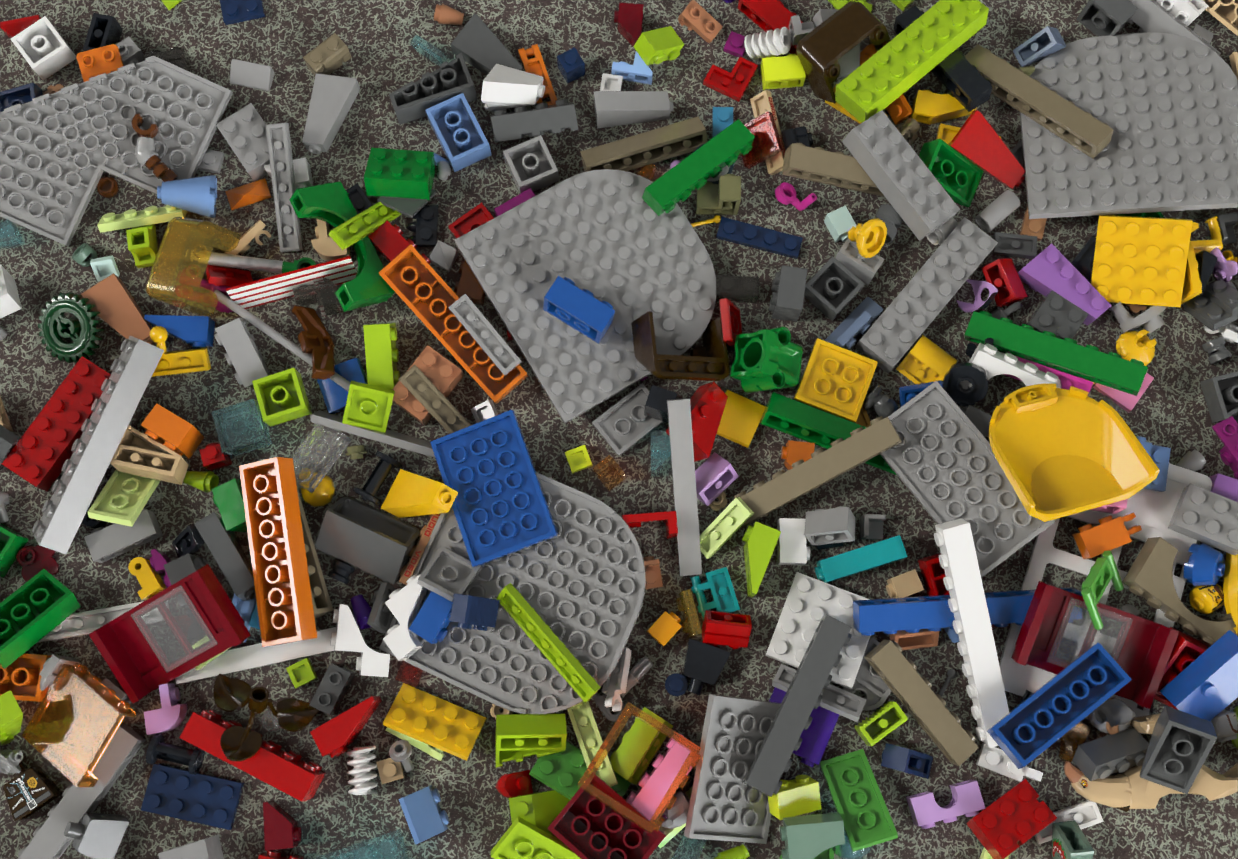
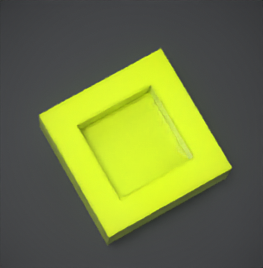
[564,445,593,474]

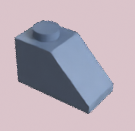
[1013,26,1066,67]

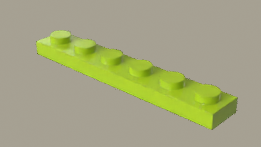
[496,583,601,703]

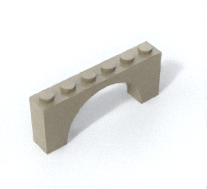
[1122,537,1238,647]

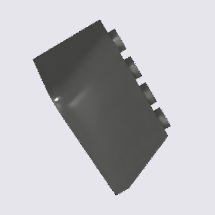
[315,497,420,584]

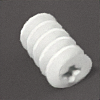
[744,27,792,60]
[347,746,378,795]

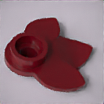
[17,544,59,582]

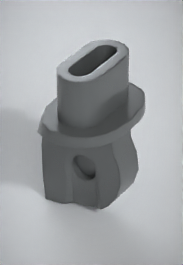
[990,301,1023,319]

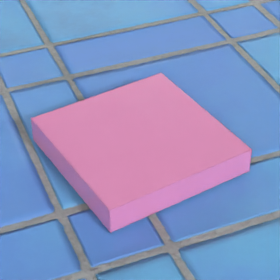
[1093,372,1154,413]

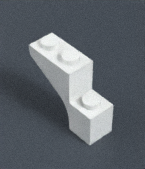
[383,574,428,661]
[330,604,390,677]

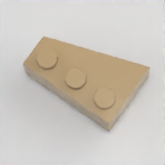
[110,425,189,485]

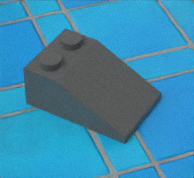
[1140,706,1217,794]

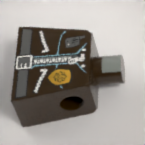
[3,760,62,821]

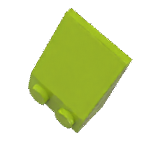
[742,521,781,598]
[508,790,570,838]

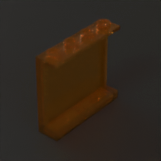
[22,663,137,787]

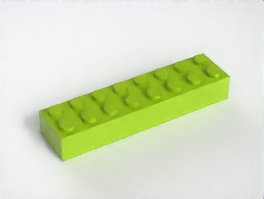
[835,0,989,123]

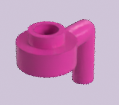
[775,182,817,211]

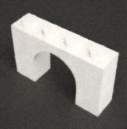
[959,343,1061,389]

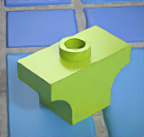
[126,224,160,268]

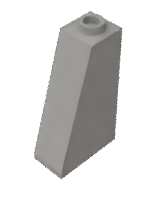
[302,73,360,154]
[594,91,674,129]

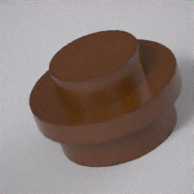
[97,177,119,198]

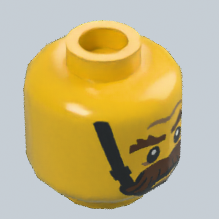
[1189,584,1224,614]

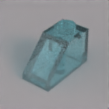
[650,431,671,477]

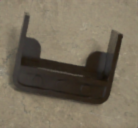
[796,1,891,104]
[631,311,730,381]

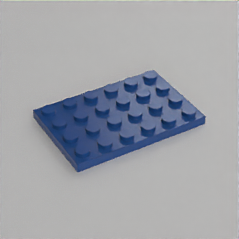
[430,410,558,567]

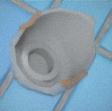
[1087,697,1136,735]

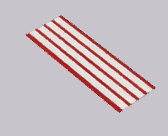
[225,256,357,309]

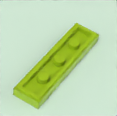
[328,202,402,250]

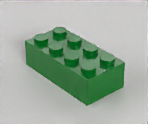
[0,569,81,669]

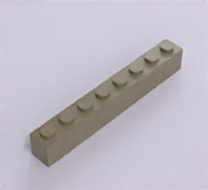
[965,44,1114,159]
[730,416,902,526]

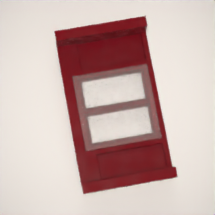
[89,564,251,704]
[1011,581,1179,709]

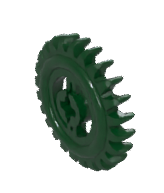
[38,292,104,363]

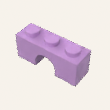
[906,779,985,829]

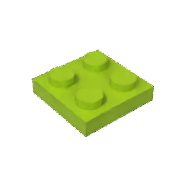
[342,381,395,433]

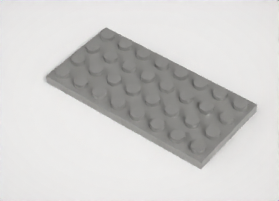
[880,381,1056,578]

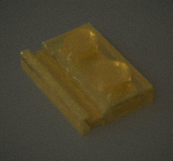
[676,589,702,638]

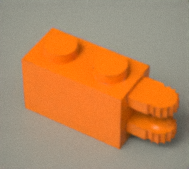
[1072,512,1142,559]

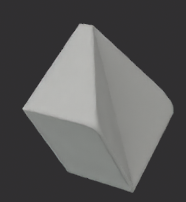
[429,240,459,272]

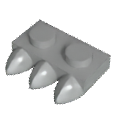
[39,654,82,692]

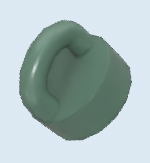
[72,243,97,267]

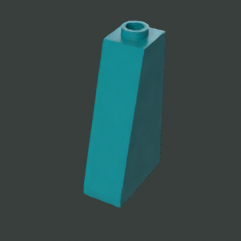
[815,535,907,583]

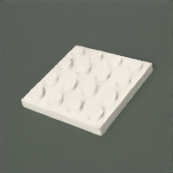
[766,572,870,689]

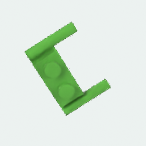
[1081,551,1124,630]

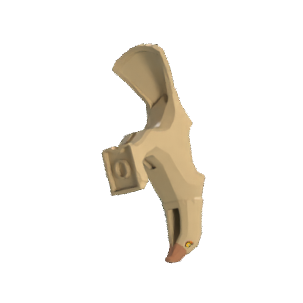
[1064,713,1238,812]

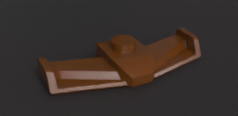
[291,305,335,380]

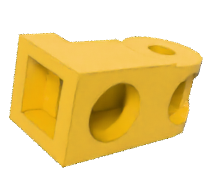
[128,557,167,601]

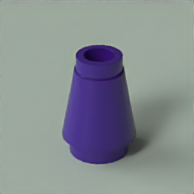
[350,595,372,630]

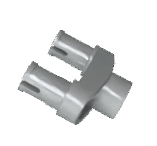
[1109,302,1168,335]

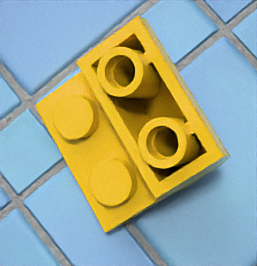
[896,335,958,384]

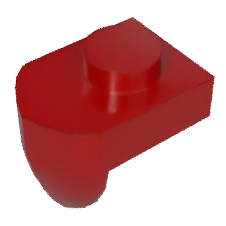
[495,770,533,798]

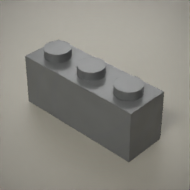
[1072,727,1149,781]

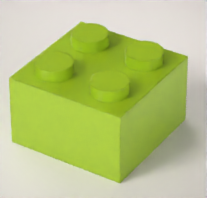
[252,368,312,427]

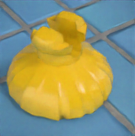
[848,218,887,258]
[1116,329,1157,366]

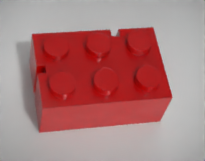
[966,779,1057,859]

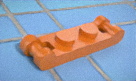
[518,44,557,105]

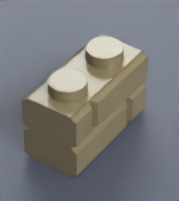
[303,33,352,76]

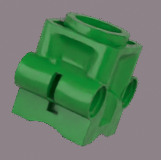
[730,327,803,393]

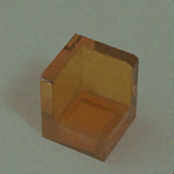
[593,455,626,491]

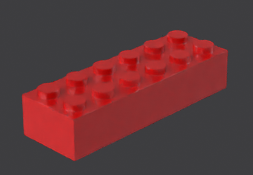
[2,356,111,491]
[179,709,326,802]

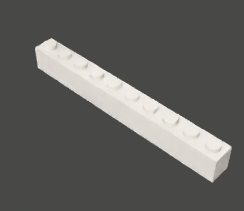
[934,518,1009,748]

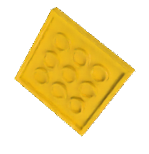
[1091,215,1193,307]

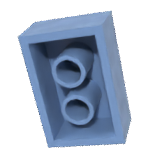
[425,93,492,172]

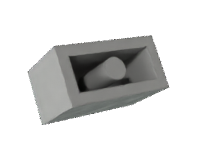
[804,506,856,546]

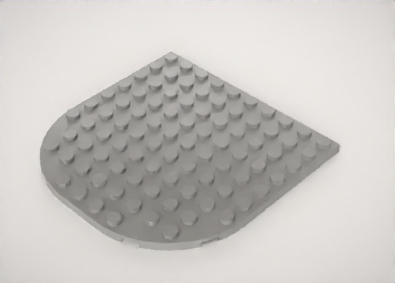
[1020,32,1238,219]
[455,169,717,424]
[379,472,646,714]

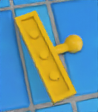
[150,326,211,377]

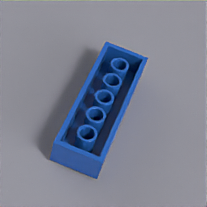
[987,642,1132,769]

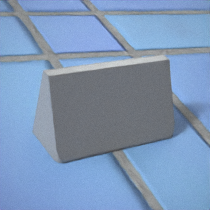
[230,59,275,92]

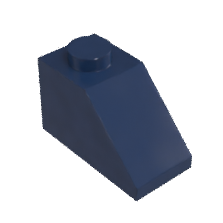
[881,743,933,779]

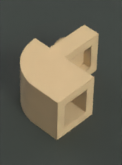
[311,219,351,262]

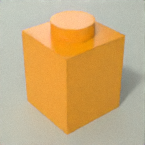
[647,611,682,647]

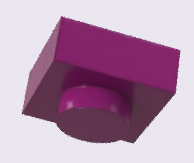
[723,31,746,57]

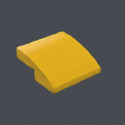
[717,390,766,448]

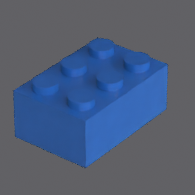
[543,276,615,344]

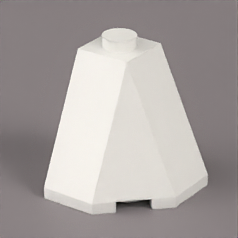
[481,64,545,111]

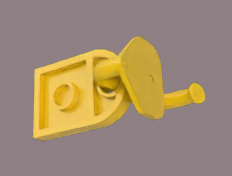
[1181,216,1223,305]

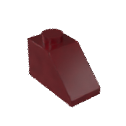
[614,2,644,49]
[263,800,302,851]

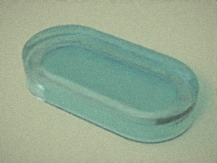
[410,35,447,66]

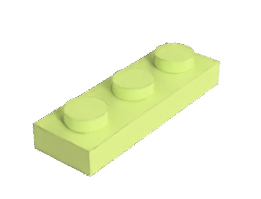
[700,497,754,559]

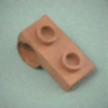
[678,0,723,43]

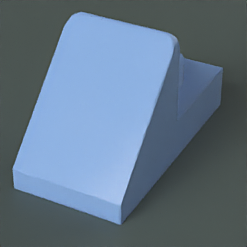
[611,51,653,85]

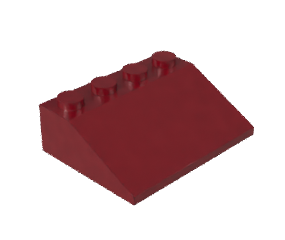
[547,772,666,859]

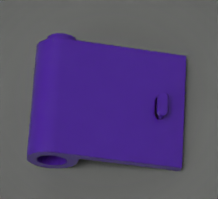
[769,687,839,768]

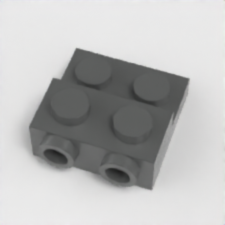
[1184,279,1238,331]

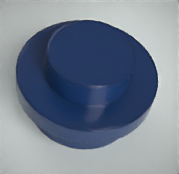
[665,673,688,696]

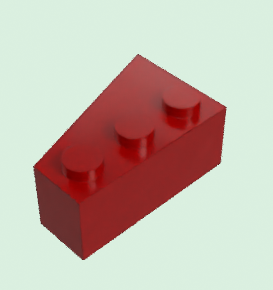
[665,381,728,462]

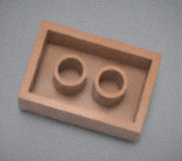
[392,345,464,426]

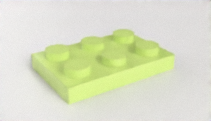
[88,469,160,527]

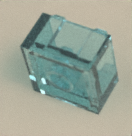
[211,399,272,457]

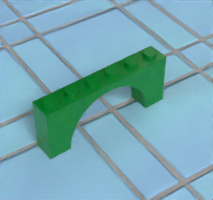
[289,181,395,312]

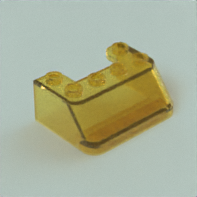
[146,217,241,316]

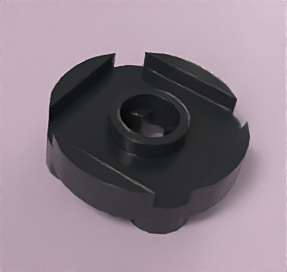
[943,363,988,407]

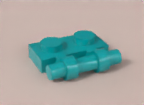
[690,567,740,620]

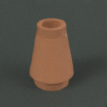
[434,3,465,26]

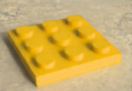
[794,338,878,423]

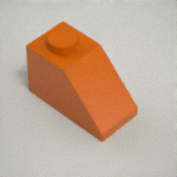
[781,440,815,470]

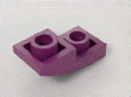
[150,549,171,588]

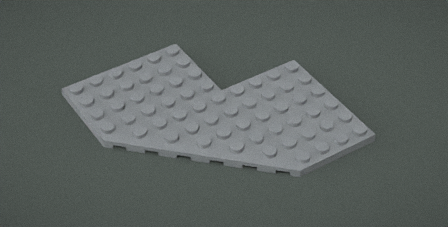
[0,55,233,247]

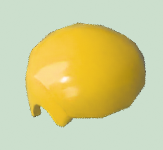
[301,473,335,507]

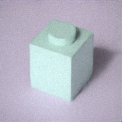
[824,206,856,242]

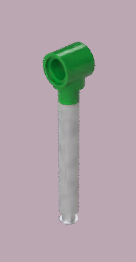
[190,250,316,274]

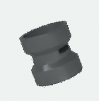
[1202,336,1232,365]

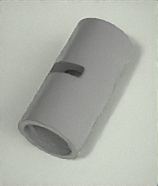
[975,190,1020,233]

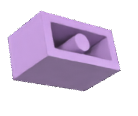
[695,452,739,506]

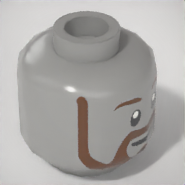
[1211,709,1238,742]

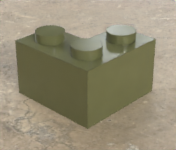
[696,174,741,215]

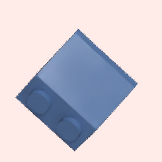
[399,785,449,845]

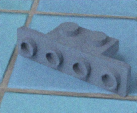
[824,297,883,350]

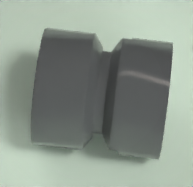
[876,204,903,244]

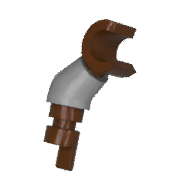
[132,113,177,182]

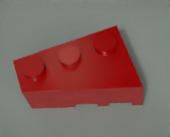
[918,553,950,596]

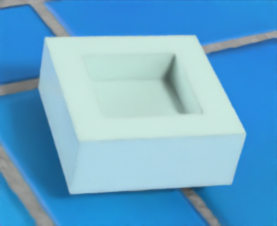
[90,255,120,282]

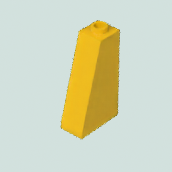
[381,469,458,518]

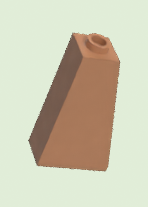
[80,273,156,346]

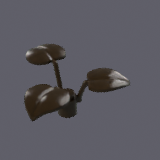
[213,674,319,761]

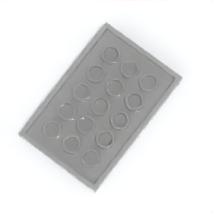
[684,694,781,844]

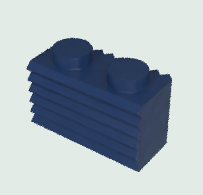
[449,593,500,631]

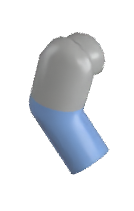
[434,153,451,181]

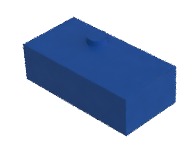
[1160,630,1238,721]

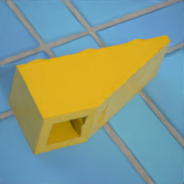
[910,90,977,125]

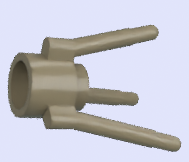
[896,118,920,146]

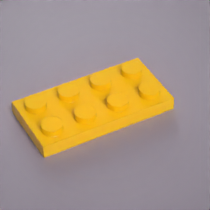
[383,683,486,761]

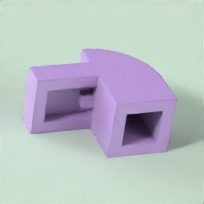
[144,683,187,735]

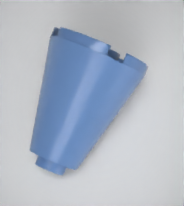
[157,175,217,218]

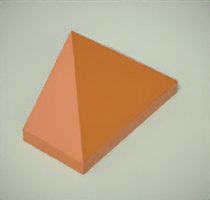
[225,178,271,210]

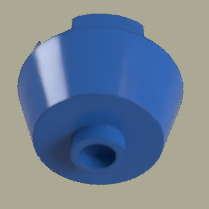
[1183,543,1225,587]

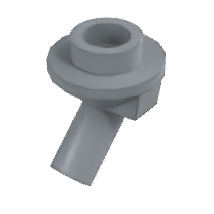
[0,491,10,523]
[389,740,414,772]

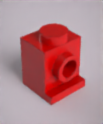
[199,442,232,471]

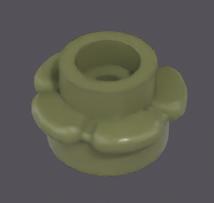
[345,445,367,459]

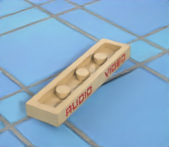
[750,90,786,175]

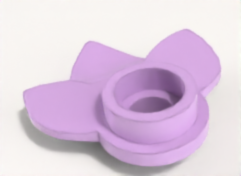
[1210,247,1238,282]

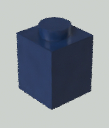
[557,47,585,84]

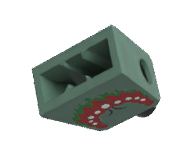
[1052,821,1094,859]

